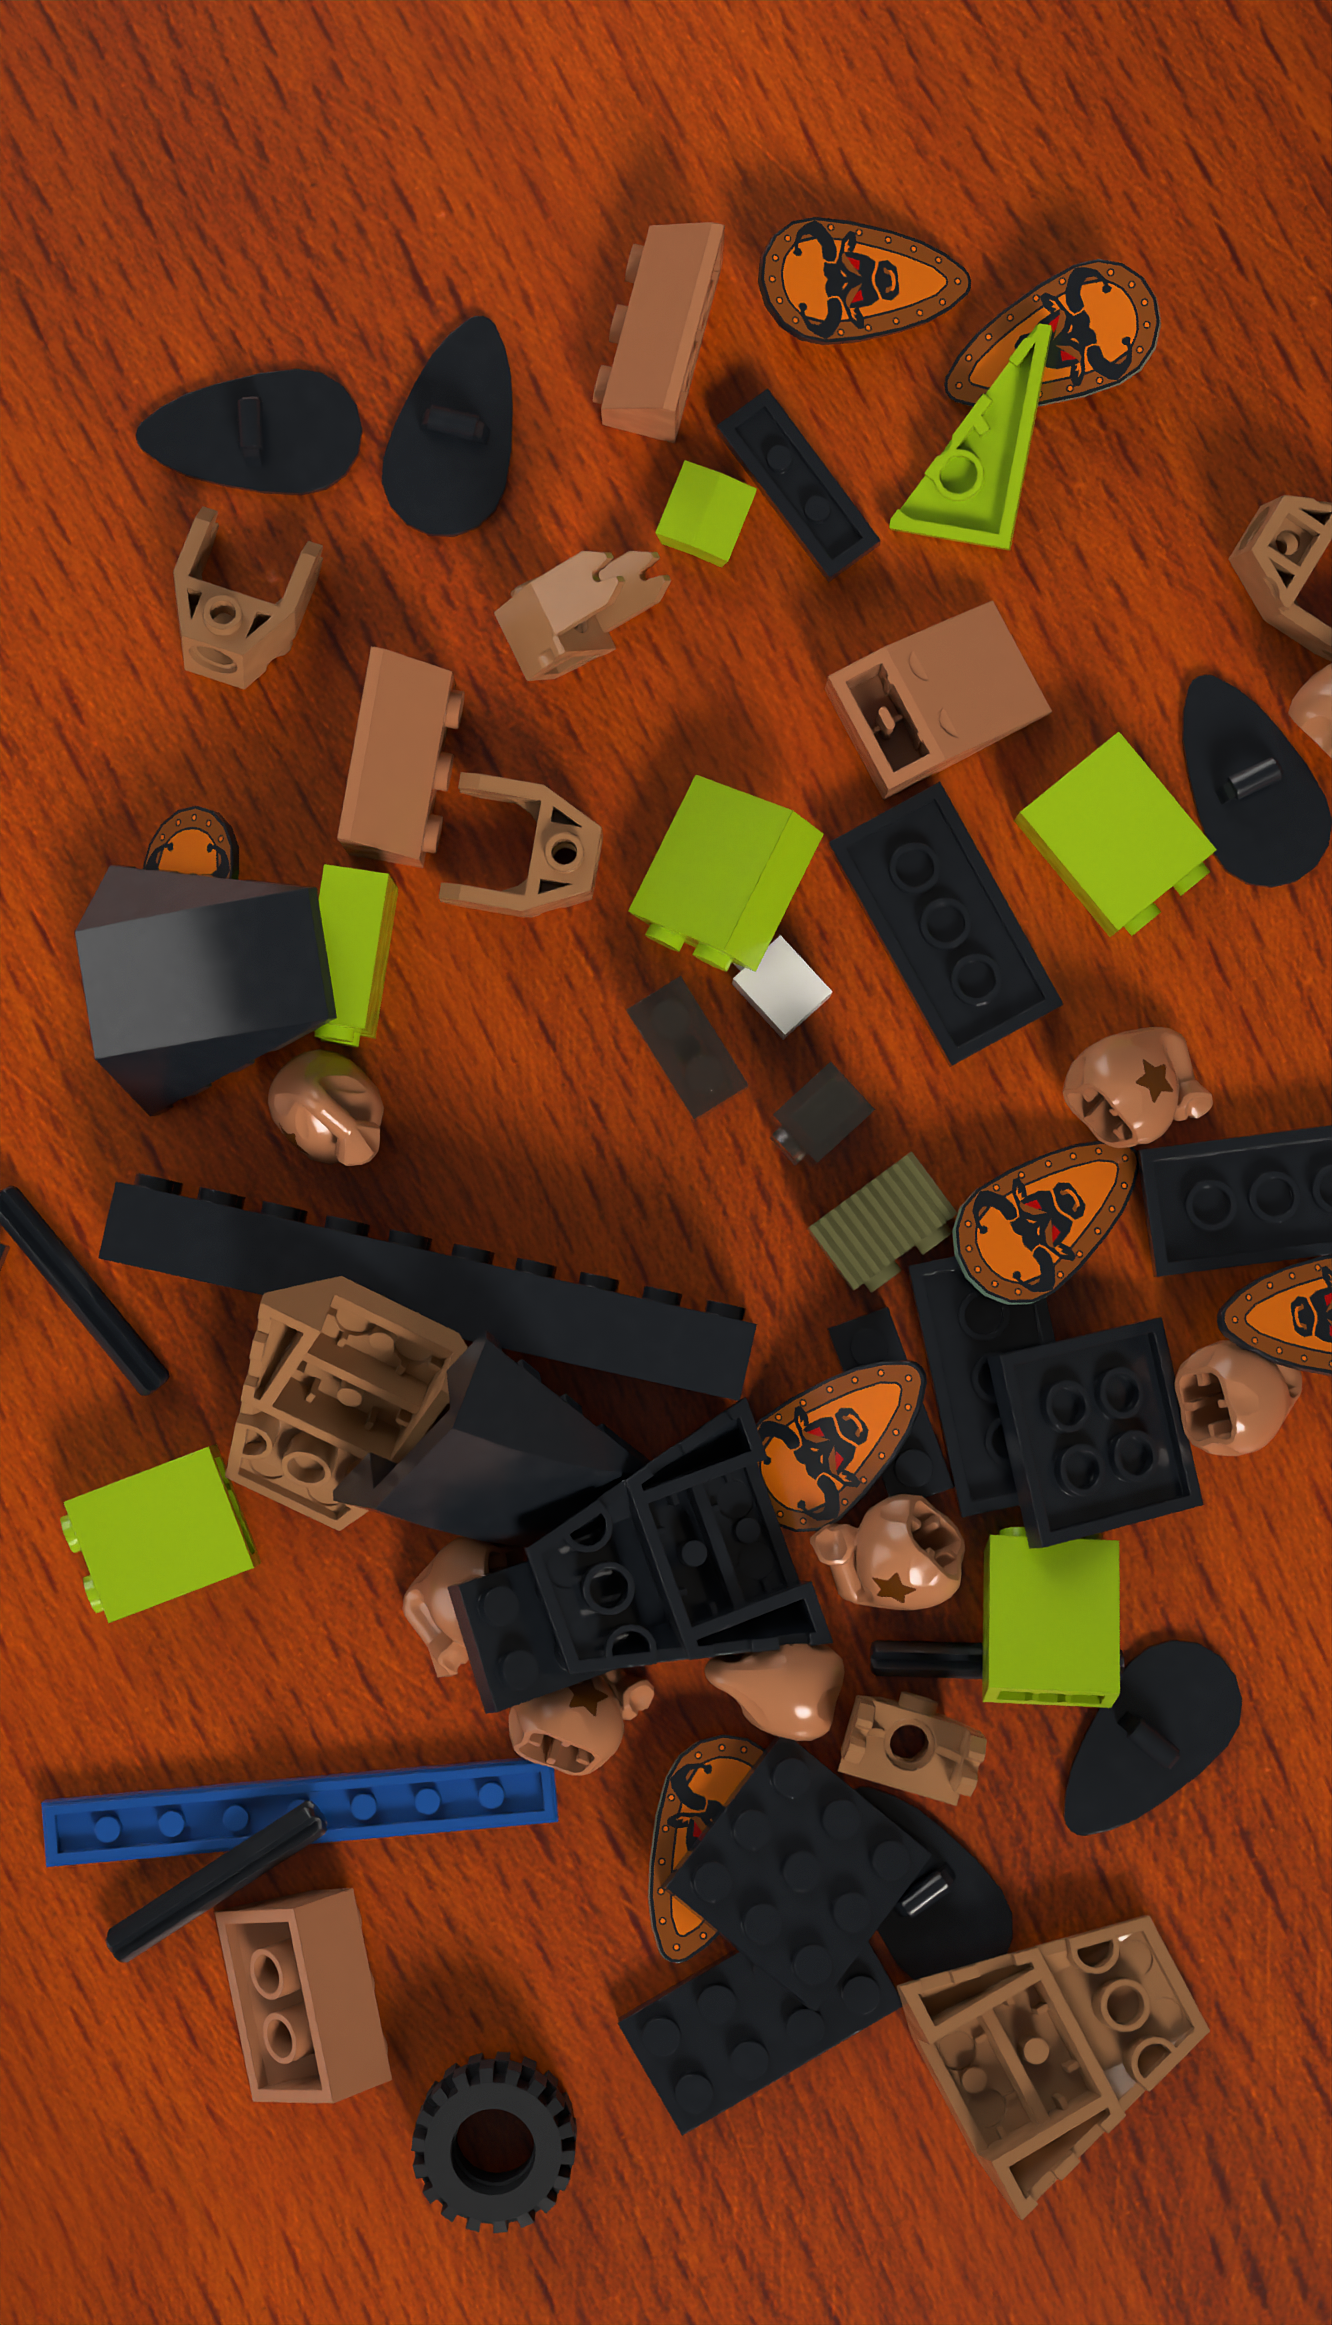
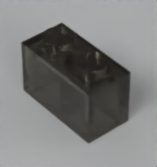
[626,976,749,1123]
[769,1062,875,1168]

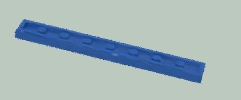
[41,1758,559,1867]

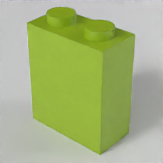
[1014,732,1217,937]
[628,775,824,972]
[314,864,399,1047]
[60,1444,261,1623]
[982,1527,1120,1708]

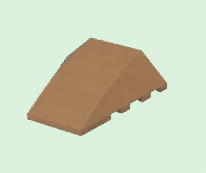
[225,1276,468,1531]
[896,1915,1210,2220]

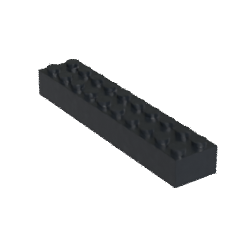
[98,1173,757,1401]

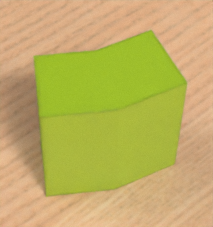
[656,460,757,568]

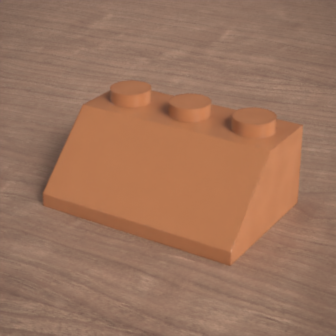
[593,222,725,444]
[337,646,465,868]
[215,1888,392,2103]

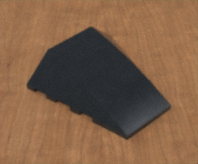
[75,865,337,1116]
[333,1329,650,1548]
[524,1397,833,1674]

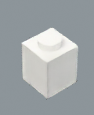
[732,935,832,1040]

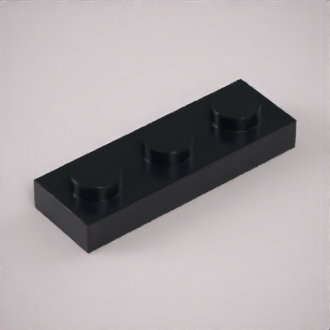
[716,388,881,583]
[827,1307,954,1498]

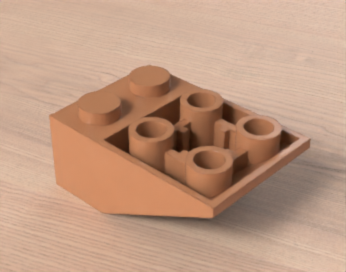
[825,600,1052,801]

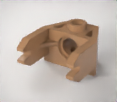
[1228,495,1332,662]
[173,506,323,690]
[494,551,671,681]
[439,772,603,918]
[838,1692,987,1806]

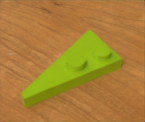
[889,323,1052,551]

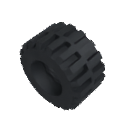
[411,2051,577,2233]

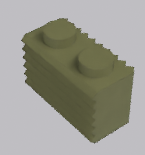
[807,1152,958,1292]

